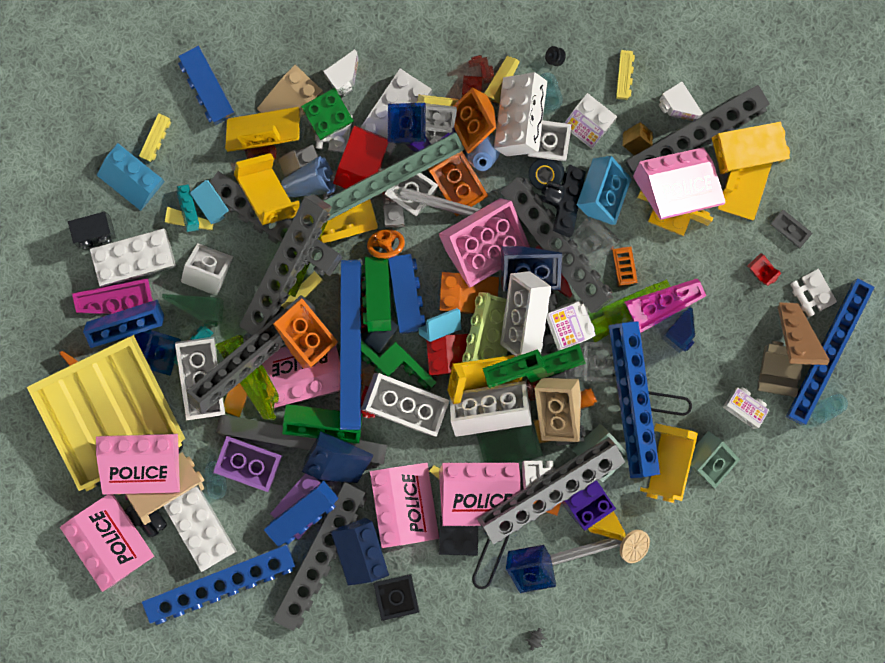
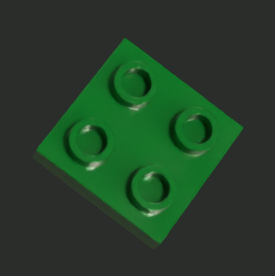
[301,88,354,140]

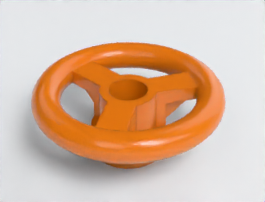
[367,229,405,259]

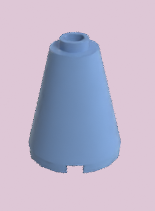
[462,134,500,171]
[281,156,335,197]

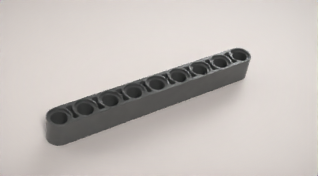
[216,415,387,464]

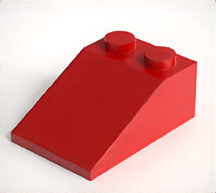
[333,126,390,189]
[427,334,468,376]

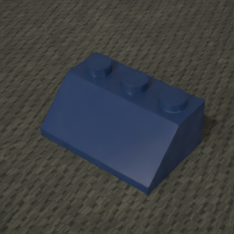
[330,518,389,586]

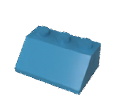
[97,143,165,211]
[577,156,631,225]

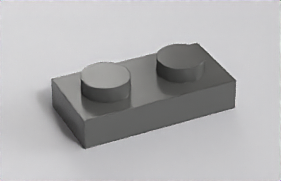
[770,210,813,249]

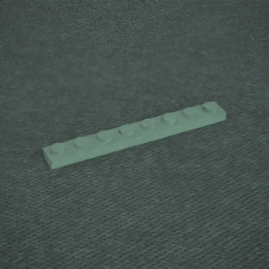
[323,132,464,221]

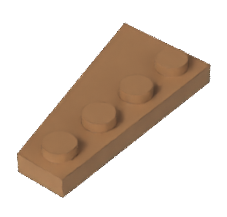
[778,302,829,365]

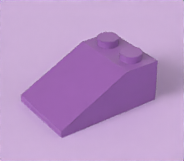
[270,474,323,540]

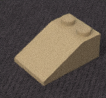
[257,65,324,118]
[535,378,581,442]

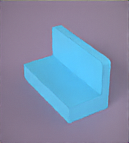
[190,180,229,224]
[419,308,462,342]

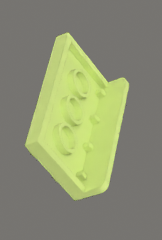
[462,292,508,362]

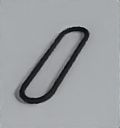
[648,391,692,416]
[472,535,509,589]

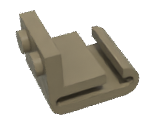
[757,341,802,397]

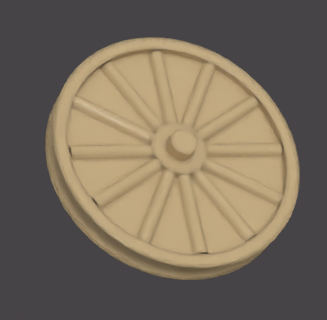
[620,530,650,563]

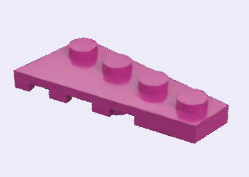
[72,278,153,314]
[624,279,706,333]

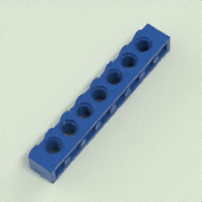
[786,278,875,425]
[609,321,660,478]
[142,545,296,625]

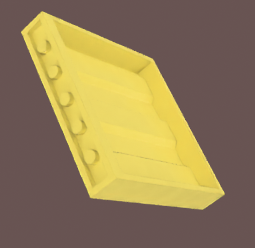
[27,335,185,492]

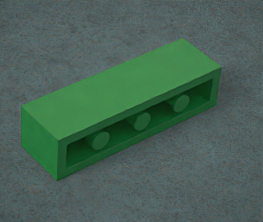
[361,257,391,332]
[282,404,363,444]

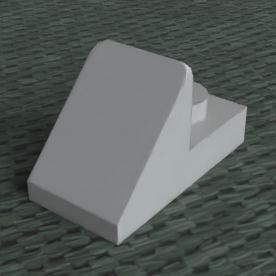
[278,145,318,177]

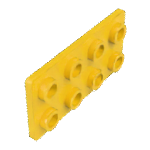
[225,107,300,152]
[718,163,772,221]
[637,190,713,236]
[310,199,378,243]

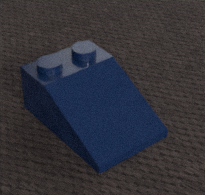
[500,246,562,291]
[302,431,373,483]

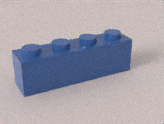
[178,45,235,126]
[389,254,426,334]
[83,299,165,348]
[264,481,339,547]

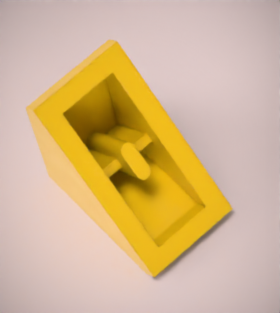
[588,511,626,541]

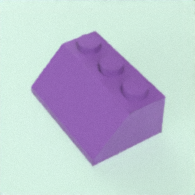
[213,436,283,492]

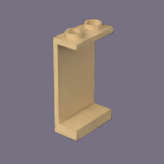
[125,452,205,525]

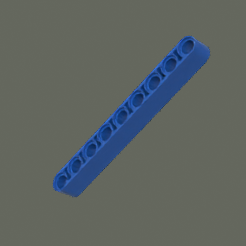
[340,260,361,430]

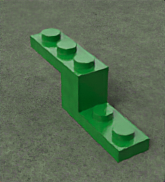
[361,340,437,391]
[483,344,586,388]

